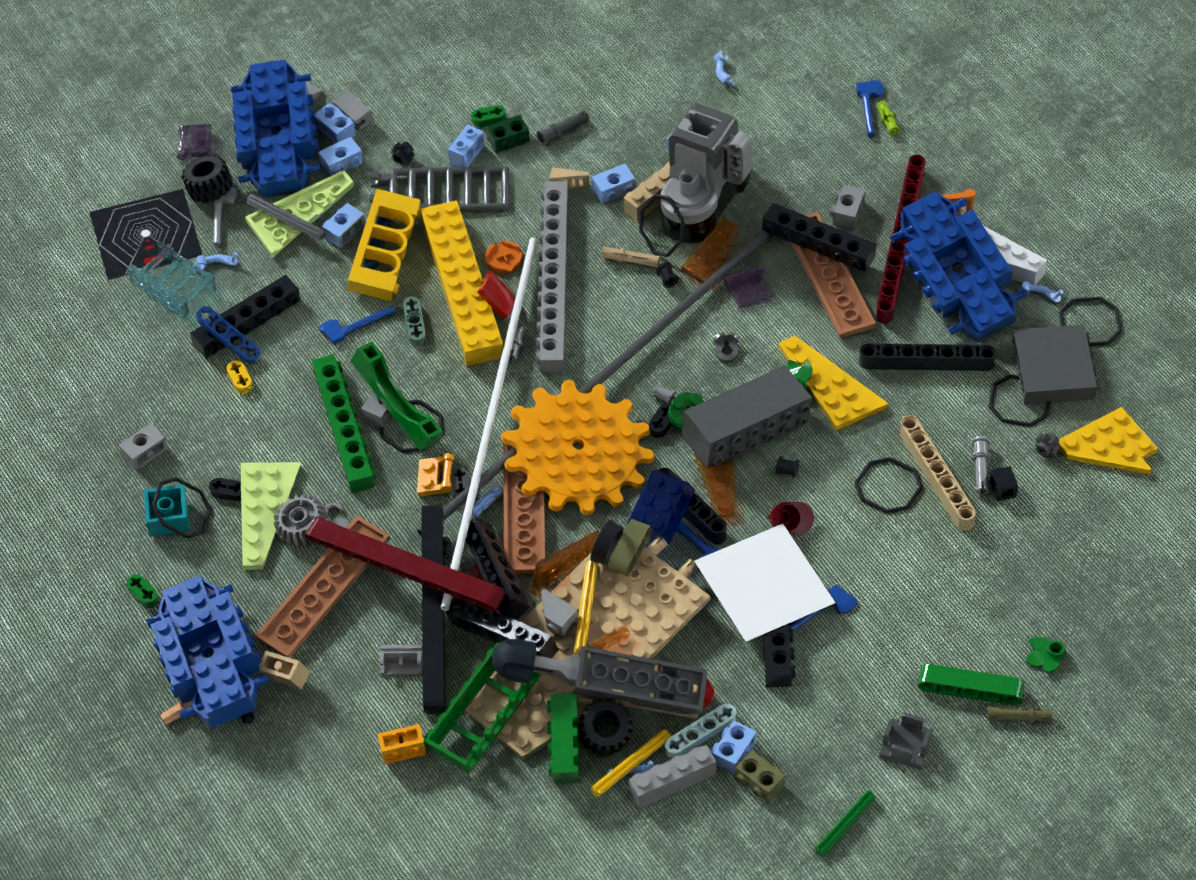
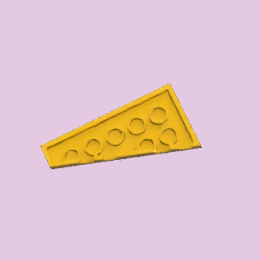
[778,336,888,431]

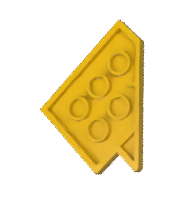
[1058,407,1158,475]

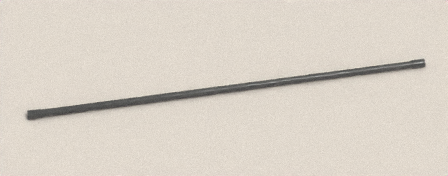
[417,206,797,538]

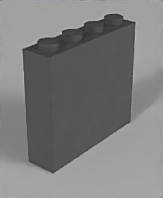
[1012,325,1099,404]

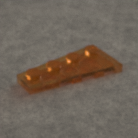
[681,217,740,290]
[694,453,736,519]
[531,530,600,596]

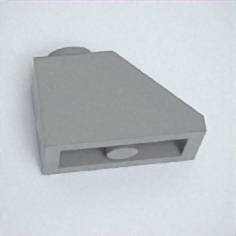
[541,589,578,637]

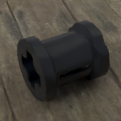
[656,262,679,288]
[775,456,800,478]

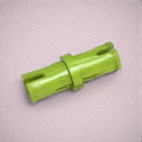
[876,101,900,136]

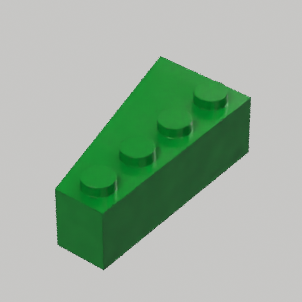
[547,693,579,783]

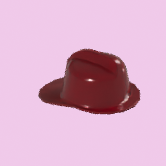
[767,502,814,535]

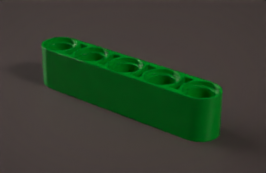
[918,664,1025,706]

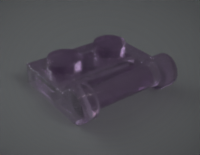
[177,124,212,160]

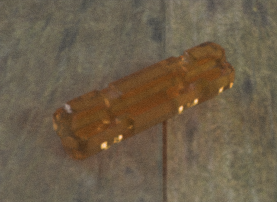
[591,625,631,650]

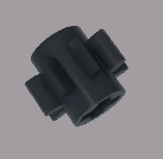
[391,142,415,164]

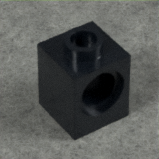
[990,466,1018,501]

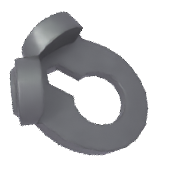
[713,332,739,363]

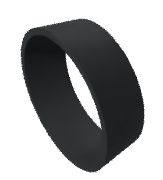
[590,519,623,565]

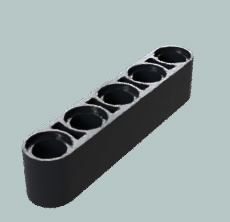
[655,467,727,545]

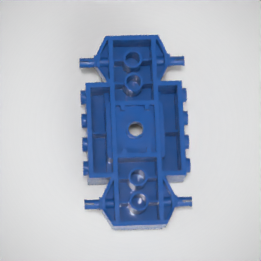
[231,59,320,197]
[890,191,1027,342]
[146,575,270,728]

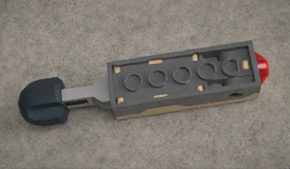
[492,639,714,719]

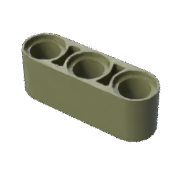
[608,519,652,577]

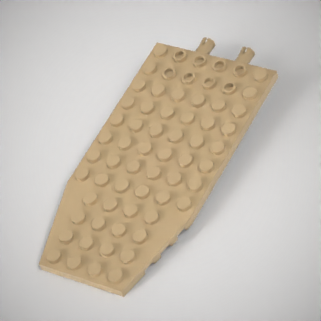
[464,531,710,760]

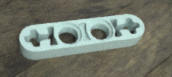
[665,704,736,758]

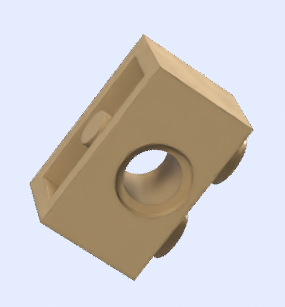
[259,651,311,690]

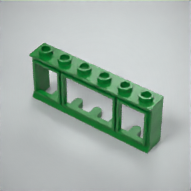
[424,643,542,775]

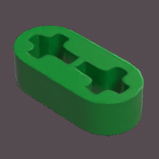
[471,105,506,127]
[127,574,159,608]

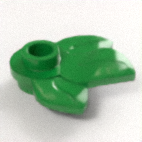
[786,360,813,390]
[1026,637,1066,673]

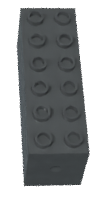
[682,365,812,469]

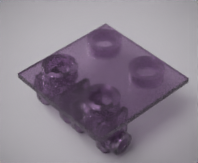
[724,265,775,308]

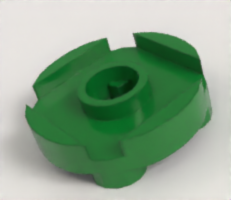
[668,392,704,431]

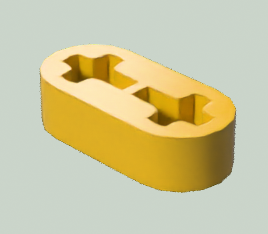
[227,360,253,394]

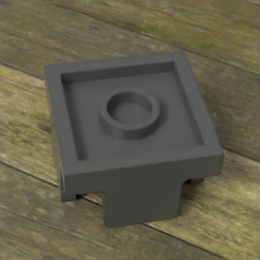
[879,713,933,770]

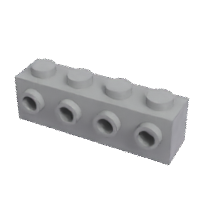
[629,745,716,809]

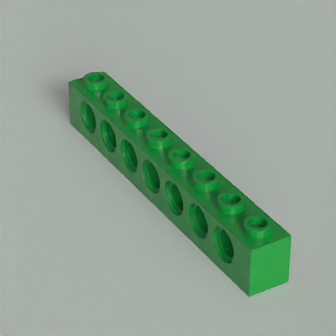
[312,354,376,493]

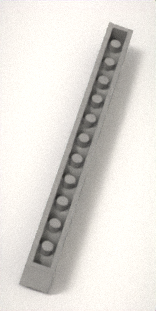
[536,181,568,372]

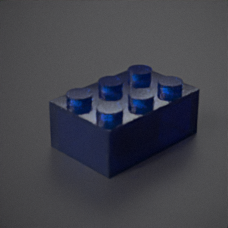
[627,469,695,544]

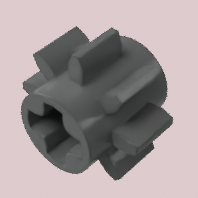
[1035,432,1060,457]

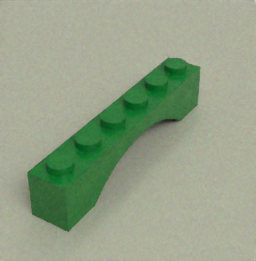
[350,341,443,452]

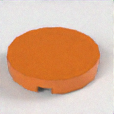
[485,241,523,274]

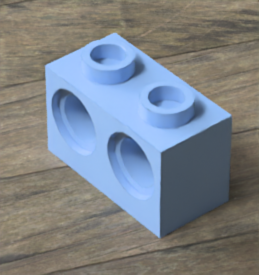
[314,103,355,144]
[448,125,484,167]
[711,721,756,775]

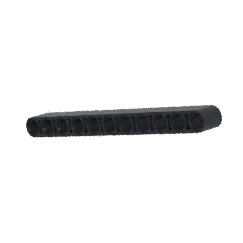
[421,504,445,713]

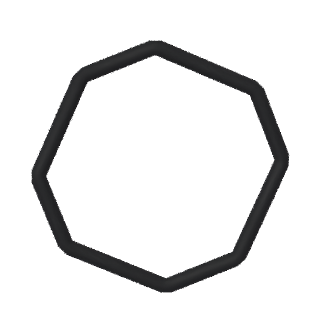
[639,194,685,257]
[1059,297,1122,346]
[988,374,1051,426]
[380,400,444,453]
[855,457,922,513]
[152,477,212,538]

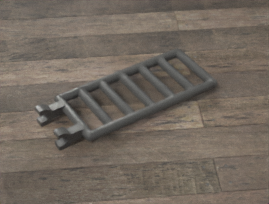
[370,166,509,211]

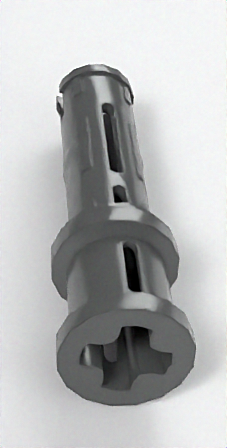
[536,110,589,146]

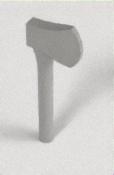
[210,187,238,247]

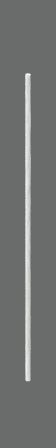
[441,238,537,611]

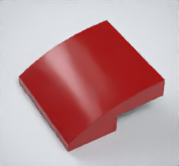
[477,270,516,319]

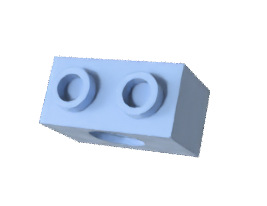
[318,137,363,176]
[592,164,636,204]
[322,203,366,249]

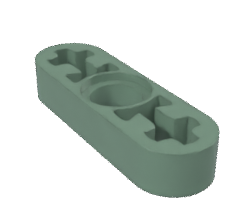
[403,297,426,346]

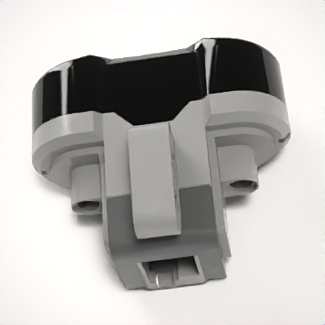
[660,104,752,244]

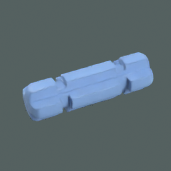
[472,486,503,517]

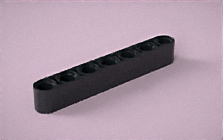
[859,343,996,371]

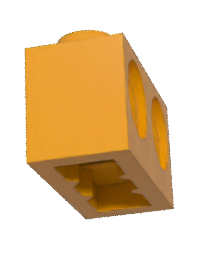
[378,724,426,765]

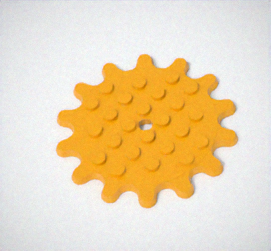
[501,380,655,516]

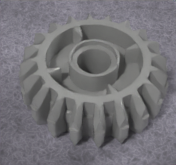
[274,493,328,547]

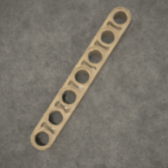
[900,415,976,532]

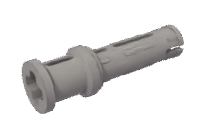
[972,436,990,495]

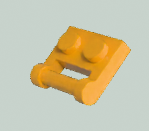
[417,453,455,497]

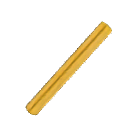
[574,560,598,654]
[591,729,671,797]

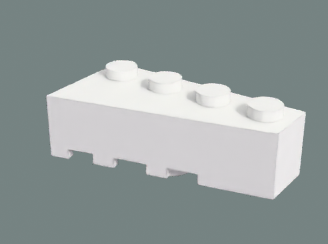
[984,226,1047,285]

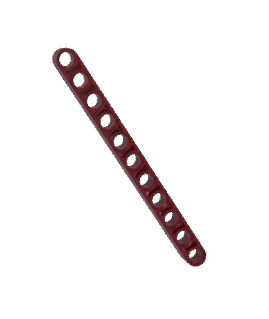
[876,154,926,324]
[305,517,506,612]

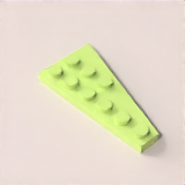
[245,170,354,258]
[240,462,301,570]

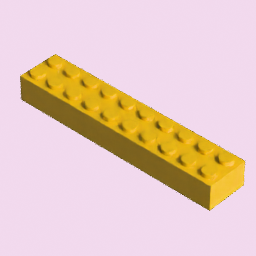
[420,200,503,366]

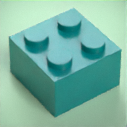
[144,484,190,537]

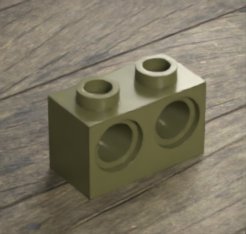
[735,750,785,803]

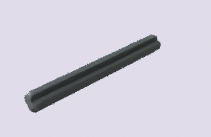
[247,194,326,241]

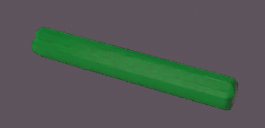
[815,790,876,857]

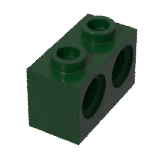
[486,115,530,154]

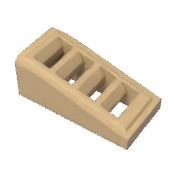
[549,167,590,189]

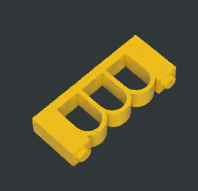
[347,189,421,302]

